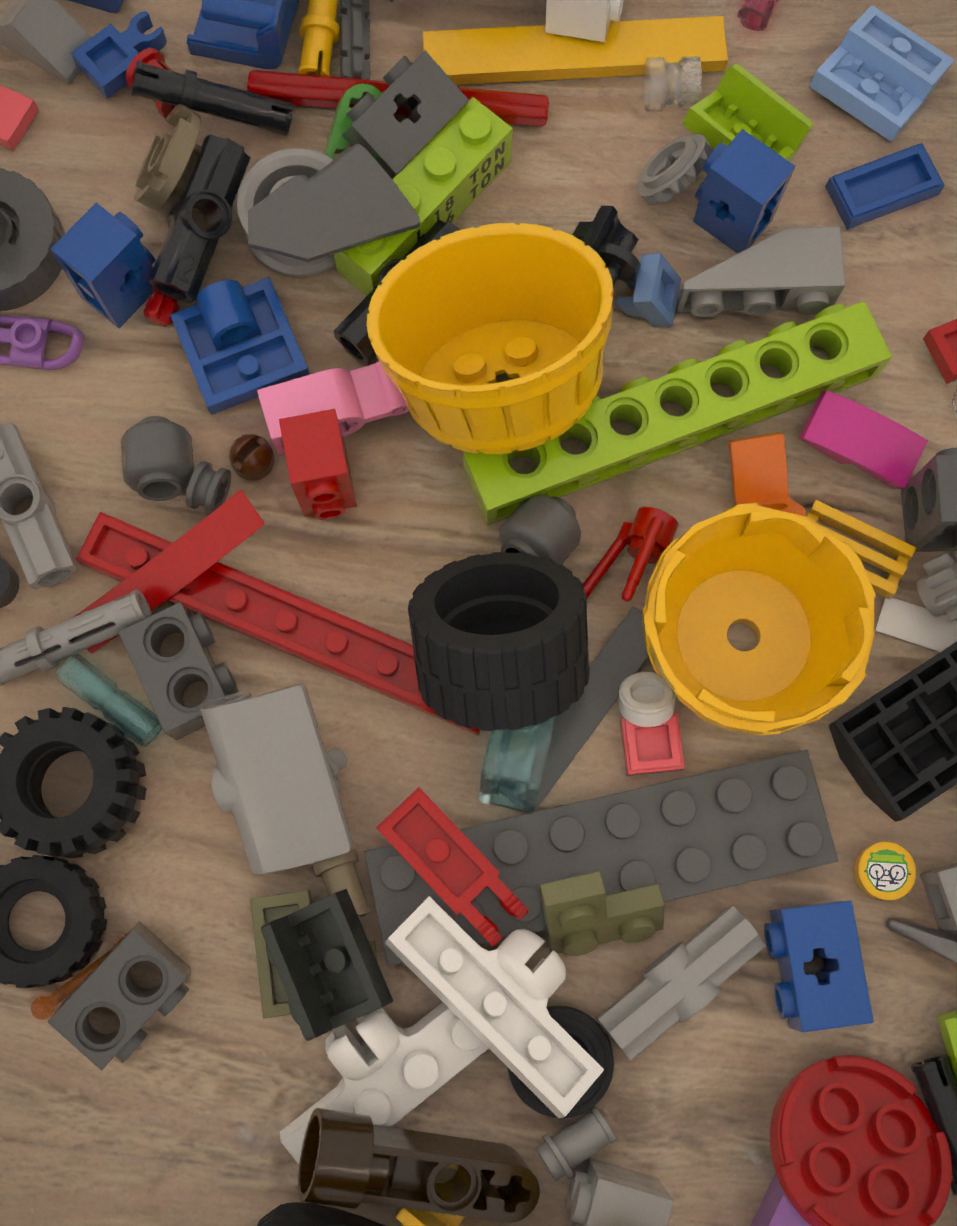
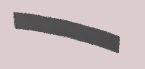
[498,607,649,814]

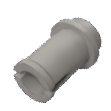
[536,1107,616,1181]

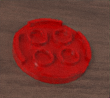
[770,1055,952,1226]

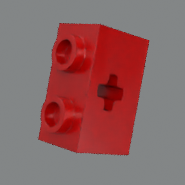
[279,409,357,520]

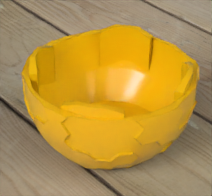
[642,503,876,736]

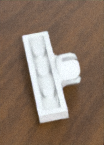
[385,896,604,1119]
[279,1002,489,1164]

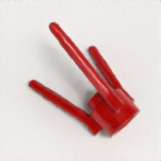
[583,507,679,602]

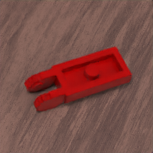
[376,787,530,947]

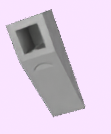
[676,227,845,317]

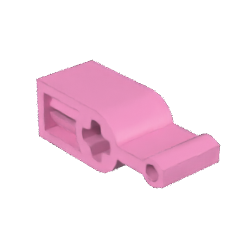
[257,361,409,456]

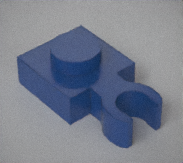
[71,11,167,99]

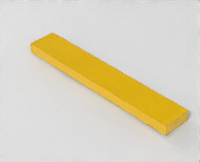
[423,16,728,85]

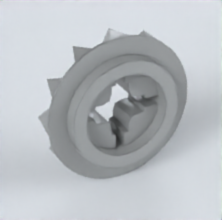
[637,134,713,205]

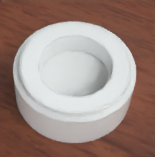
[619,672,676,727]

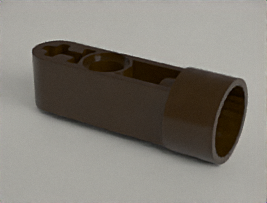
[298,1108,540,1222]

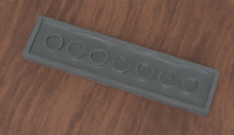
[364,749,839,967]

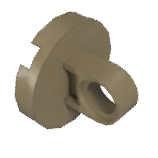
[134,104,201,211]

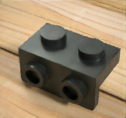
[261,889,394,1041]

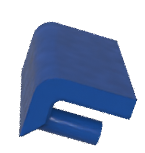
[187,0,299,69]

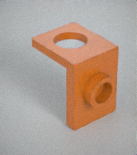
[728,432,806,516]

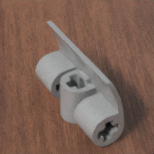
[200,683,353,874]

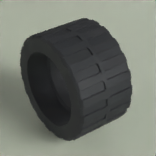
[408,552,590,731]

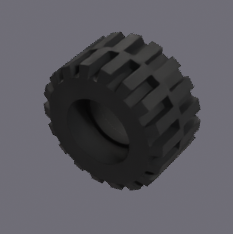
[0,707,147,858]

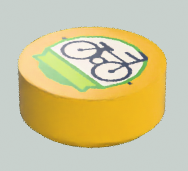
[853,842,916,901]

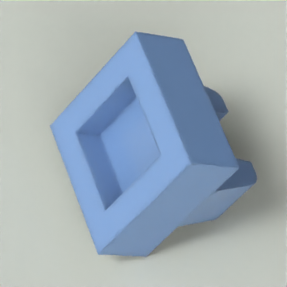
[617,253,681,327]

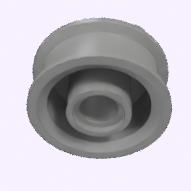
[237,148,336,277]

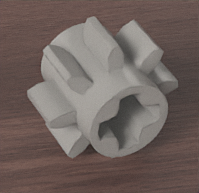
[917,551,957,622]

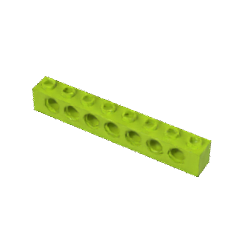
[463,301,892,526]

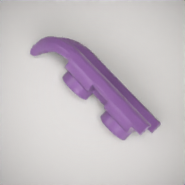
[0,314,84,370]

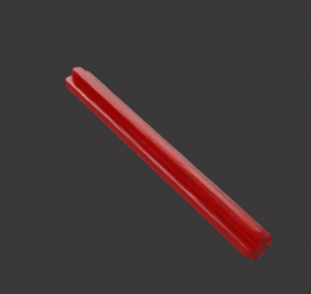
[247,70,549,126]

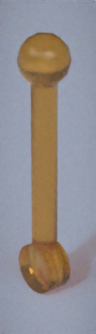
[31,934,126,1020]

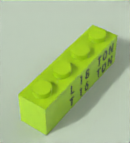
[333,97,513,296]

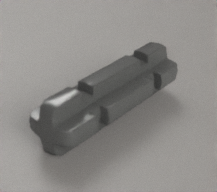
[340,0,370,80]

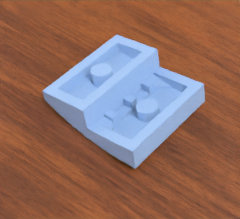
[809,5,955,142]

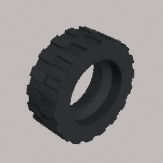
[0,855,107,988]

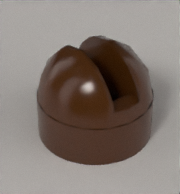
[229,434,275,481]

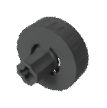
[0,168,65,311]

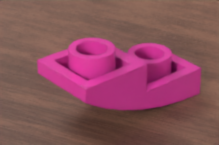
[798,390,928,489]

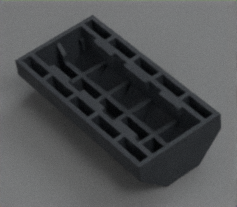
[828,642,957,822]

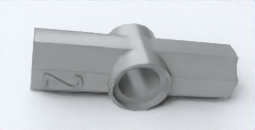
[0,423,79,590]
[597,906,766,1061]

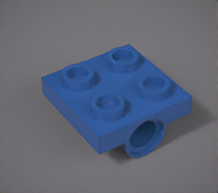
[170,277,310,415]

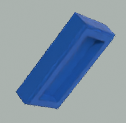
[825,143,945,230]

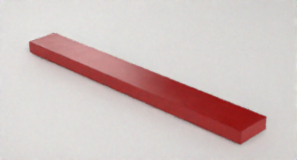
[75,512,481,735]

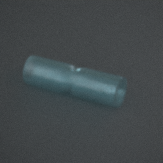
[56,653,162,748]

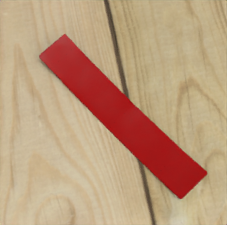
[72,490,264,654]

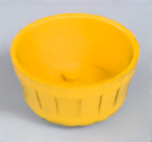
[366,223,613,454]

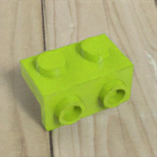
[682,63,813,163]

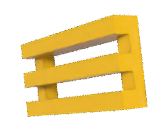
[806,500,917,599]

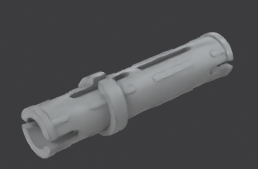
[0,589,152,686]

